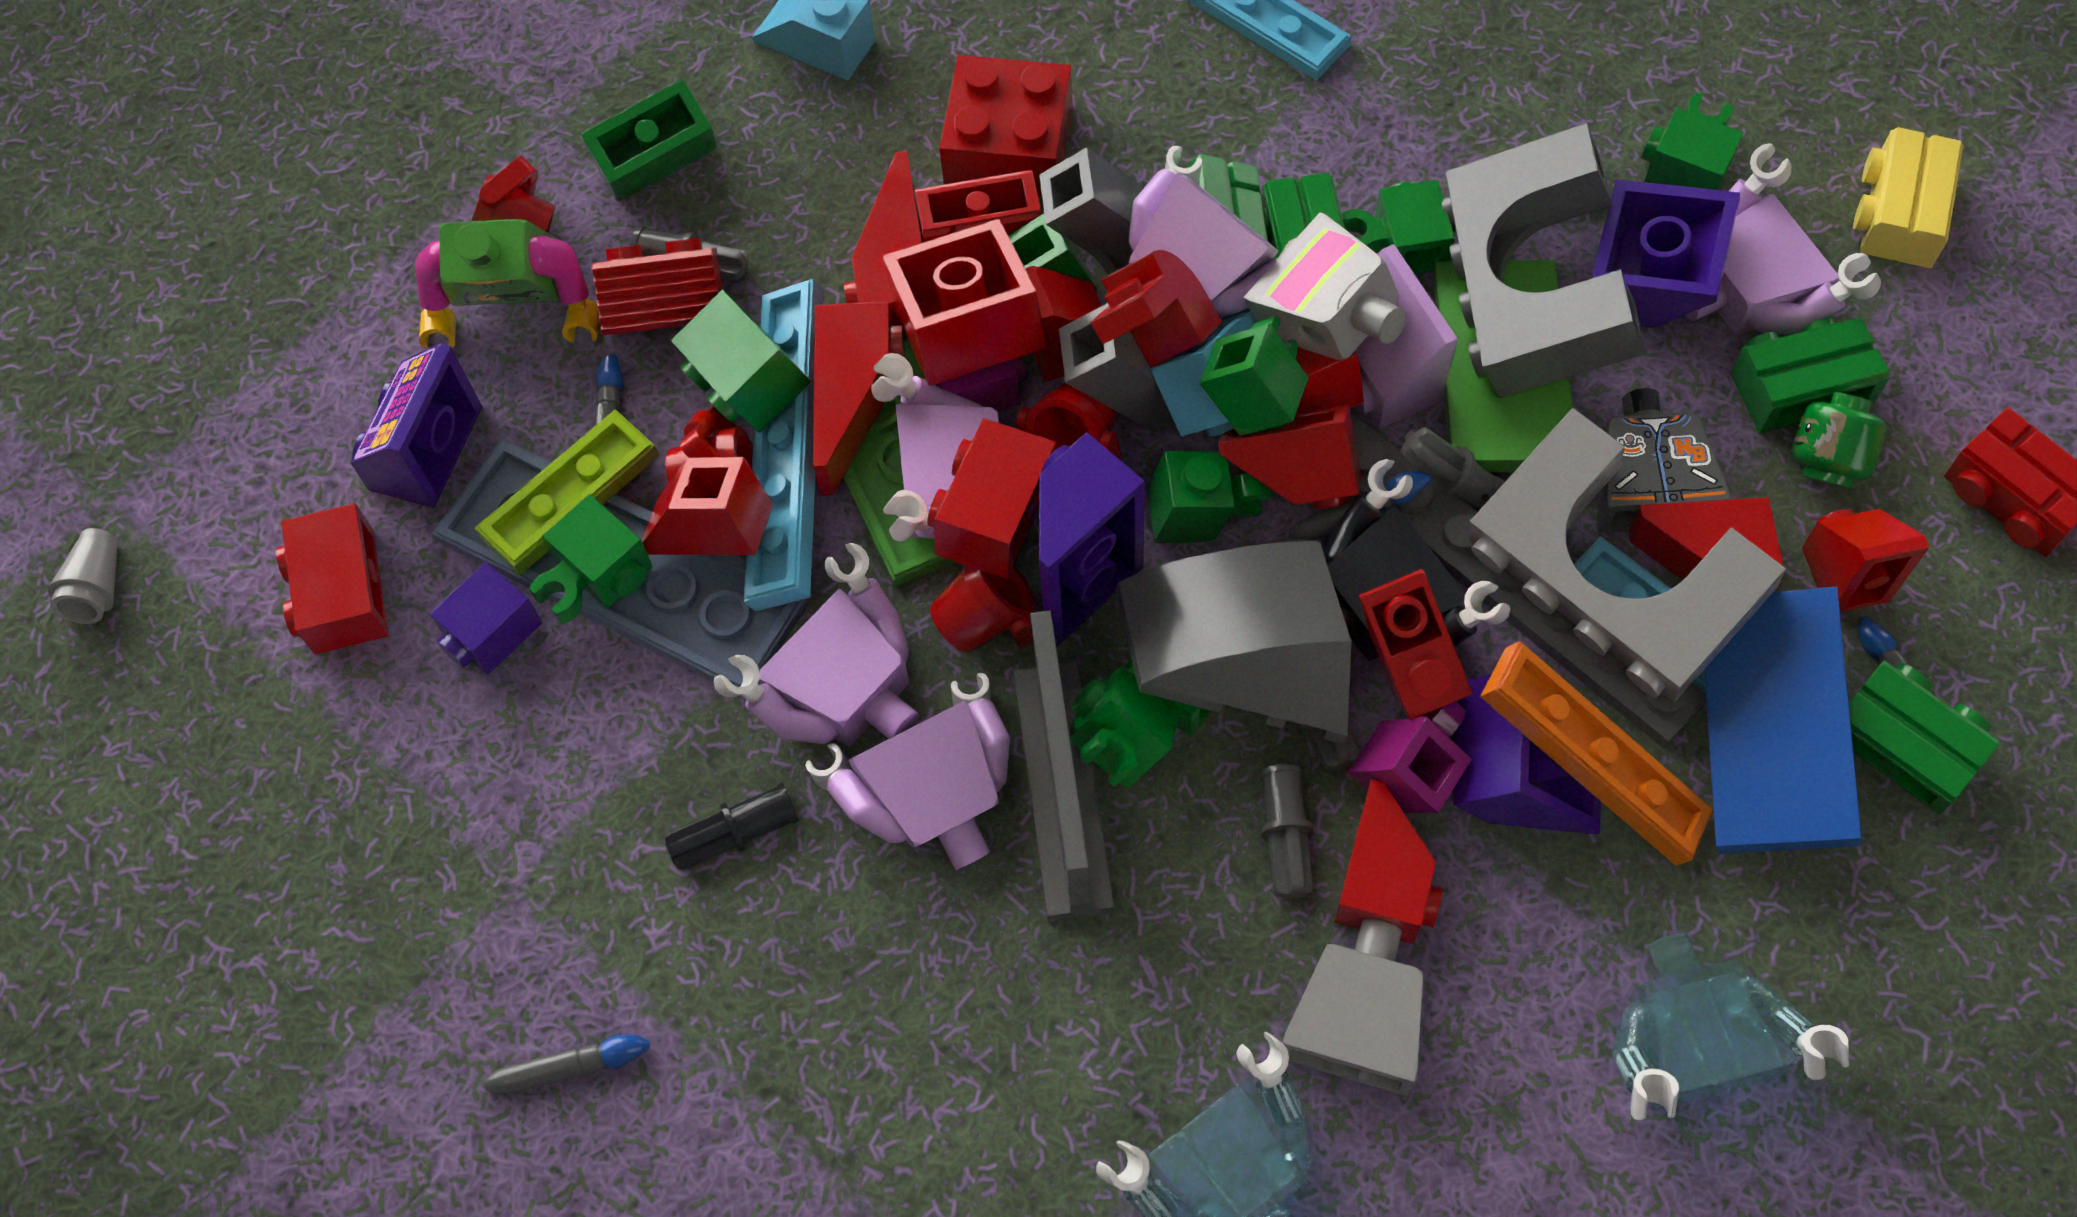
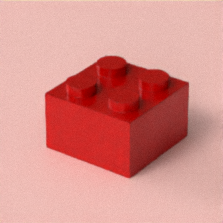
[939,55,1073,197]
[882,219,1047,386]

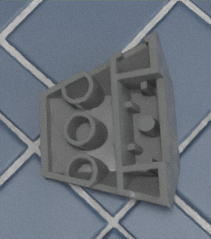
[1116,537,1351,744]

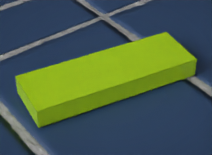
[475,409,659,576]

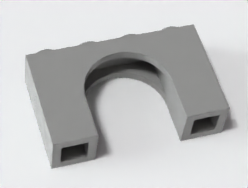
[1469,408,1786,703]

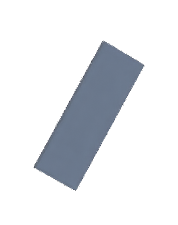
[432,438,813,696]

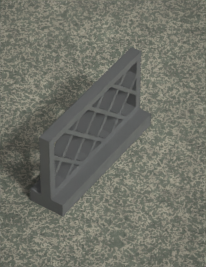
[1013,610,1114,922]

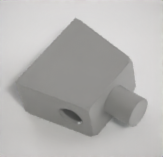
[1283,919,1423,1096]

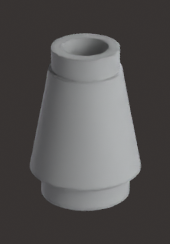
[48,528,119,624]

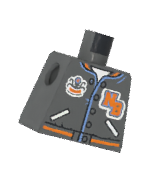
[1596,388,1731,533]

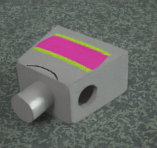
[1243,212,1406,360]

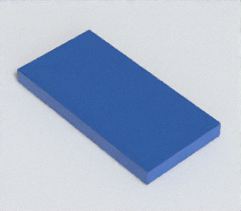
[1704,586,1862,854]

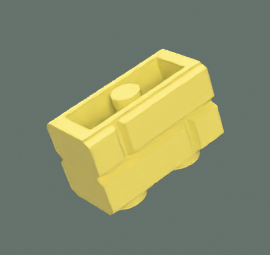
[1853,127,1964,268]

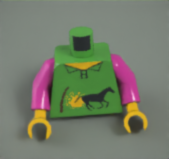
[415,219,601,349]

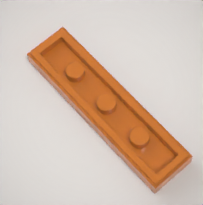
[1480,641,1713,866]

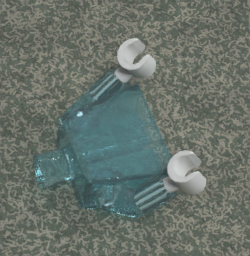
[1612,933,1849,1120]
[1096,1032,1311,1217]

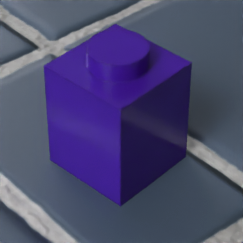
[429,561,543,675]

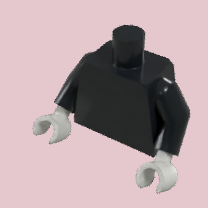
[1323,459,1510,661]

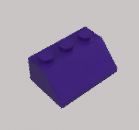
[1039,432,1145,648]

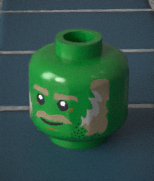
[1791,392,1887,489]

